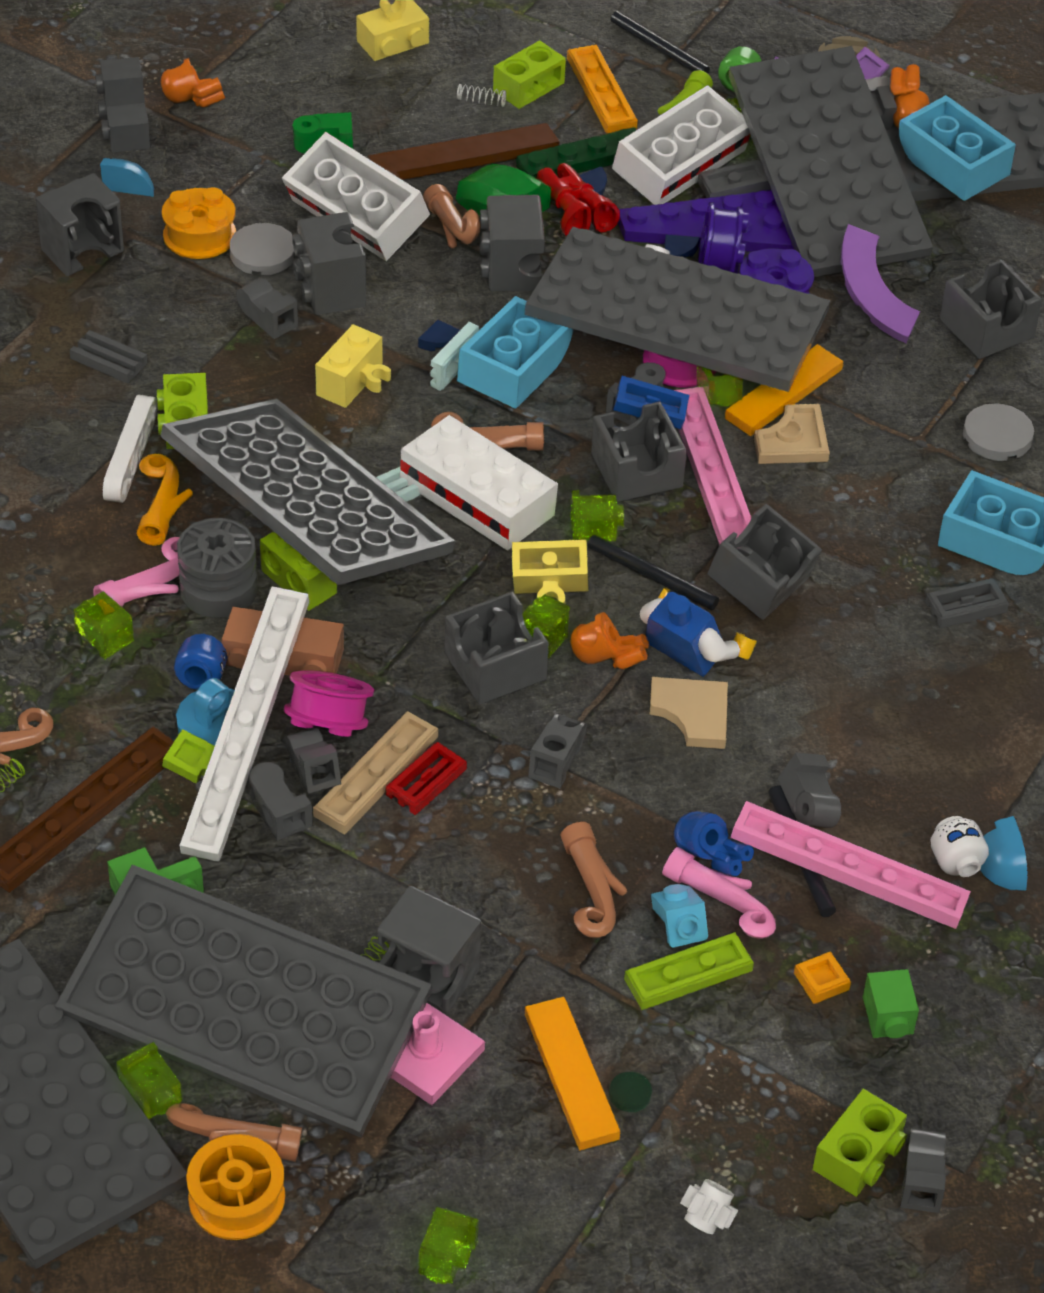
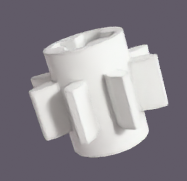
[680,1179,738,1234]

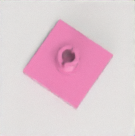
[391,1003,485,1105]

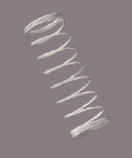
[457,84,506,107]

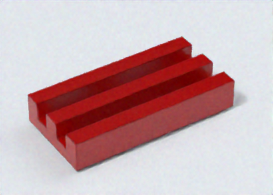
[386,742,467,815]

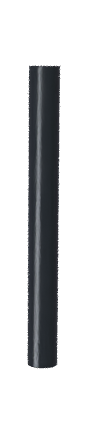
[611,11,710,74]
[587,535,719,610]
[768,785,836,917]

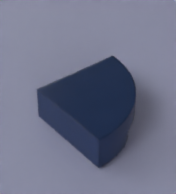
[579,166,607,196]
[665,234,699,258]
[418,320,460,351]

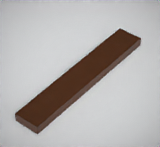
[368,123,560,180]
[0,726,174,893]

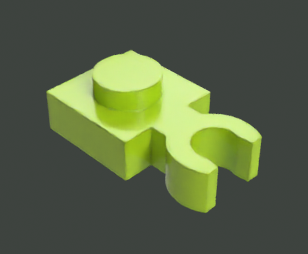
[162,729,215,784]

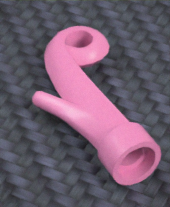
[93,537,180,614]
[662,847,776,939]

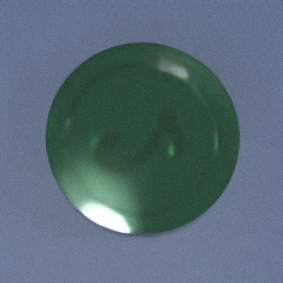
[609,1072,652,1112]

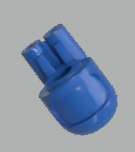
[674,811,754,876]

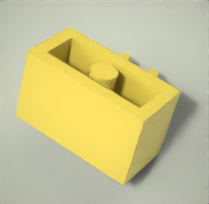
[356,0,429,61]
[315,324,391,408]
[512,540,589,611]

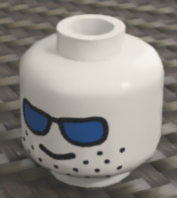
[930,816,989,877]

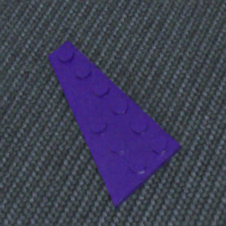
[618,190,794,252]

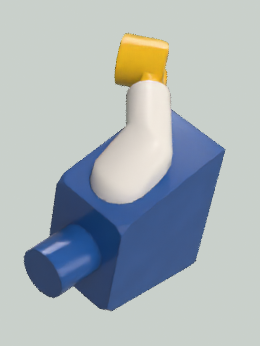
[640,587,757,677]

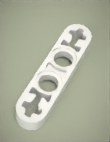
[103,395,157,503]

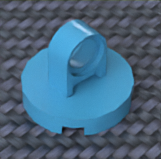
[176,678,235,746]

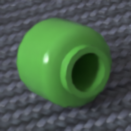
[718,46,762,93]

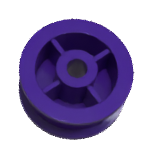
[698,202,749,274]
[740,248,814,294]

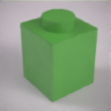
[863,969,919,1038]

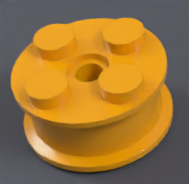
[162,187,236,259]
[187,1134,285,1240]

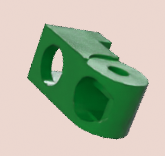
[292,112,353,154]

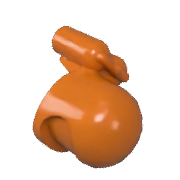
[160,58,225,107]
[890,64,930,129]
[570,612,649,669]

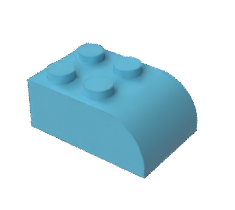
[899,95,1016,201]
[457,296,573,409]
[938,470,1044,575]

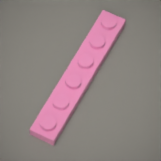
[671,387,751,545]
[730,801,971,929]

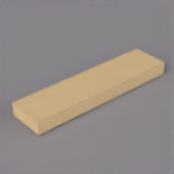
[313,711,438,835]

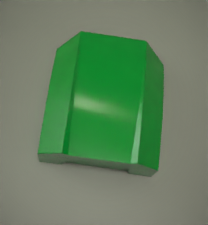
[456,164,551,218]

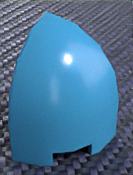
[100,158,154,197]
[980,816,1027,890]

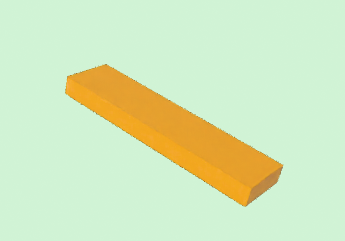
[567,45,638,134]
[725,344,843,436]
[525,997,621,1151]

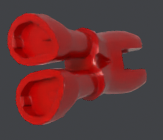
[537,163,620,237]

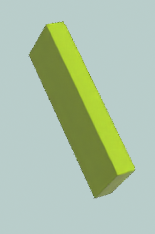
[624,932,754,1010]

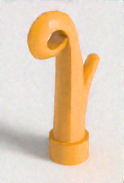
[137,454,193,546]

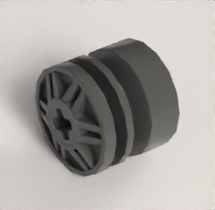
[177,518,258,618]

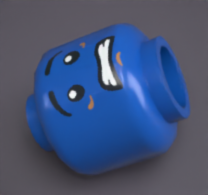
[174,634,228,690]

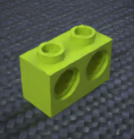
[493,40,566,109]
[157,373,208,449]
[260,531,337,611]
[813,1088,907,1197]

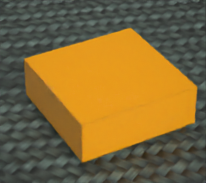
[794,951,851,1004]

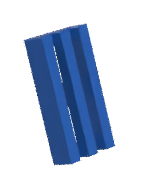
[613,376,689,429]

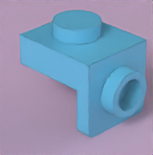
[651,884,708,947]

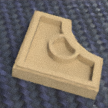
[754,404,830,464]
[650,677,728,749]

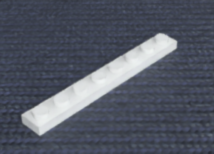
[180,586,309,862]

